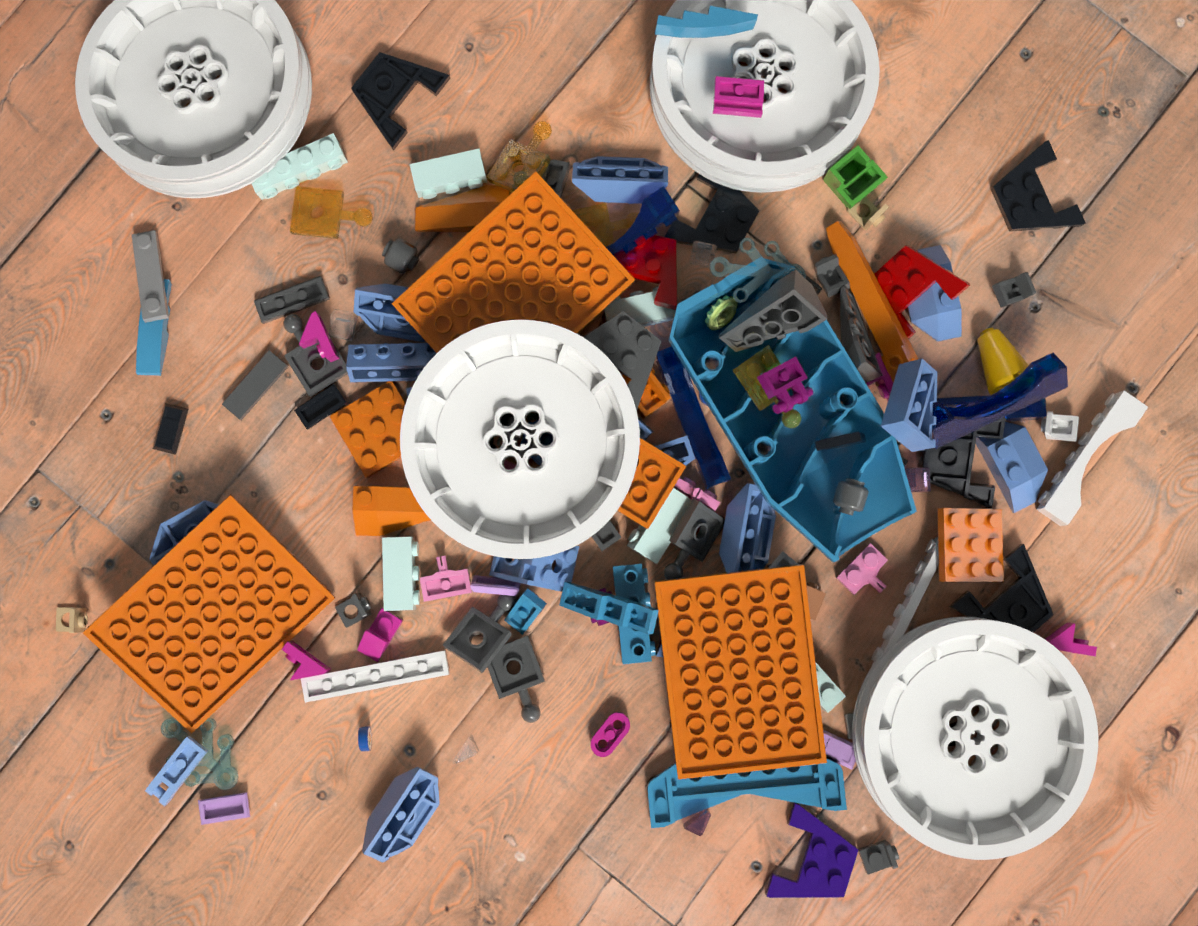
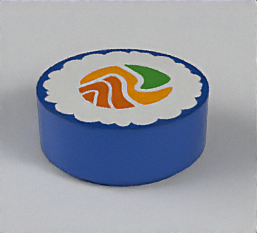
[358,726,372,752]

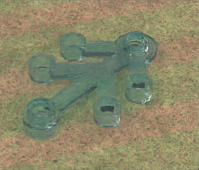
[709,238,806,303]
[161,718,239,790]

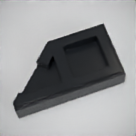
[815,431,866,451]

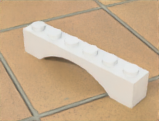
[1036,391,1148,526]

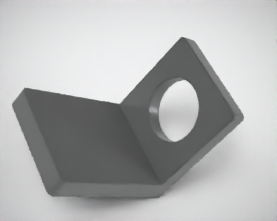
[335,593,372,628]

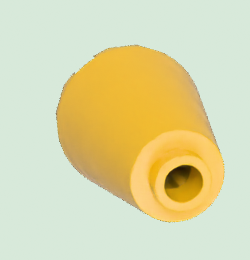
[977,327,1036,397]

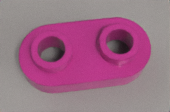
[591,712,630,757]

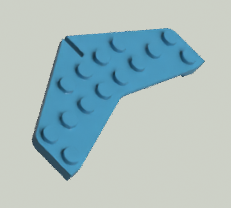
[647,758,847,828]

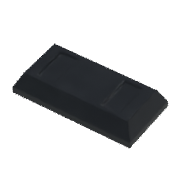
[294,384,347,430]
[153,403,189,455]

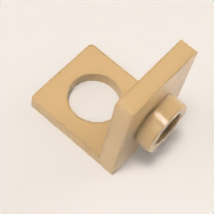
[847,197,889,231]
[56,607,88,633]

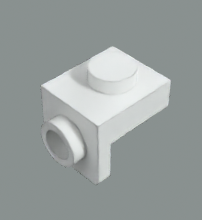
[1041,411,1079,442]

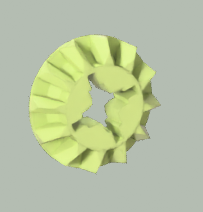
[705,296,737,330]

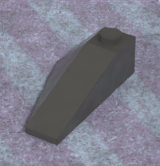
[719,269,828,352]
[840,286,883,383]

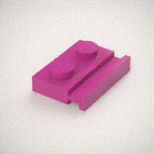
[713,76,764,118]

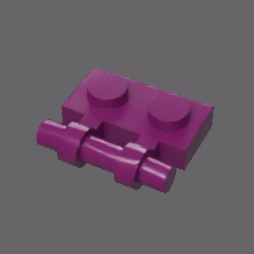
[757,357,813,414]

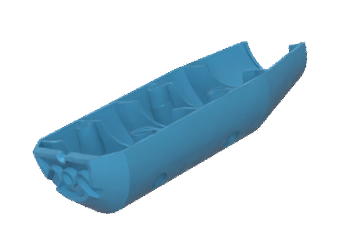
[668,257,917,563]

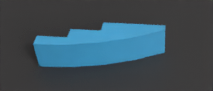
[655,6,758,38]
[136,279,172,376]
[559,582,659,634]

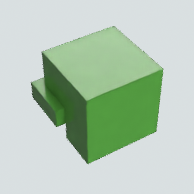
[823,145,888,209]

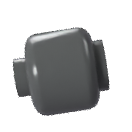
[382,238,419,273]
[833,478,869,516]

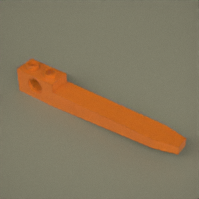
[826,221,918,383]

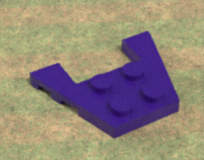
[765,803,858,898]

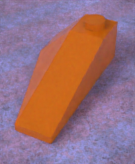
[415,185,510,232]
[352,486,431,536]

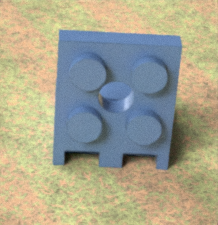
[489,546,579,592]

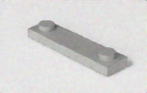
[132,230,169,323]

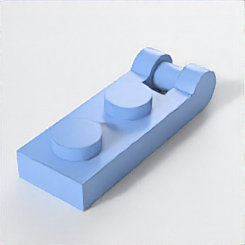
[145,736,208,806]

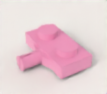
[674,477,720,512]
[836,543,888,595]
[420,556,472,602]

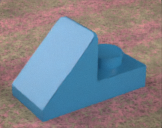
[504,588,547,635]

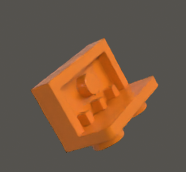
[622,368,671,419]

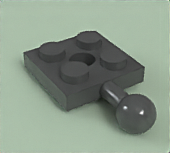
[283,314,348,397]
[664,498,725,580]
[443,595,516,673]
[487,636,545,723]

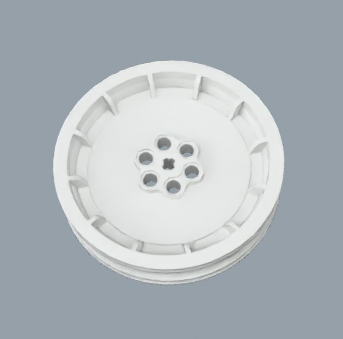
[75,0,312,198]
[650,0,880,193]
[400,320,640,559]
[852,617,1098,860]

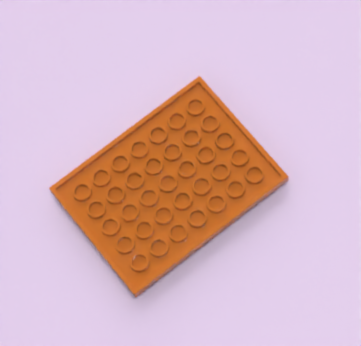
[392,171,635,353]
[83,494,335,734]
[655,564,827,779]

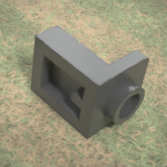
[858,840,899,875]

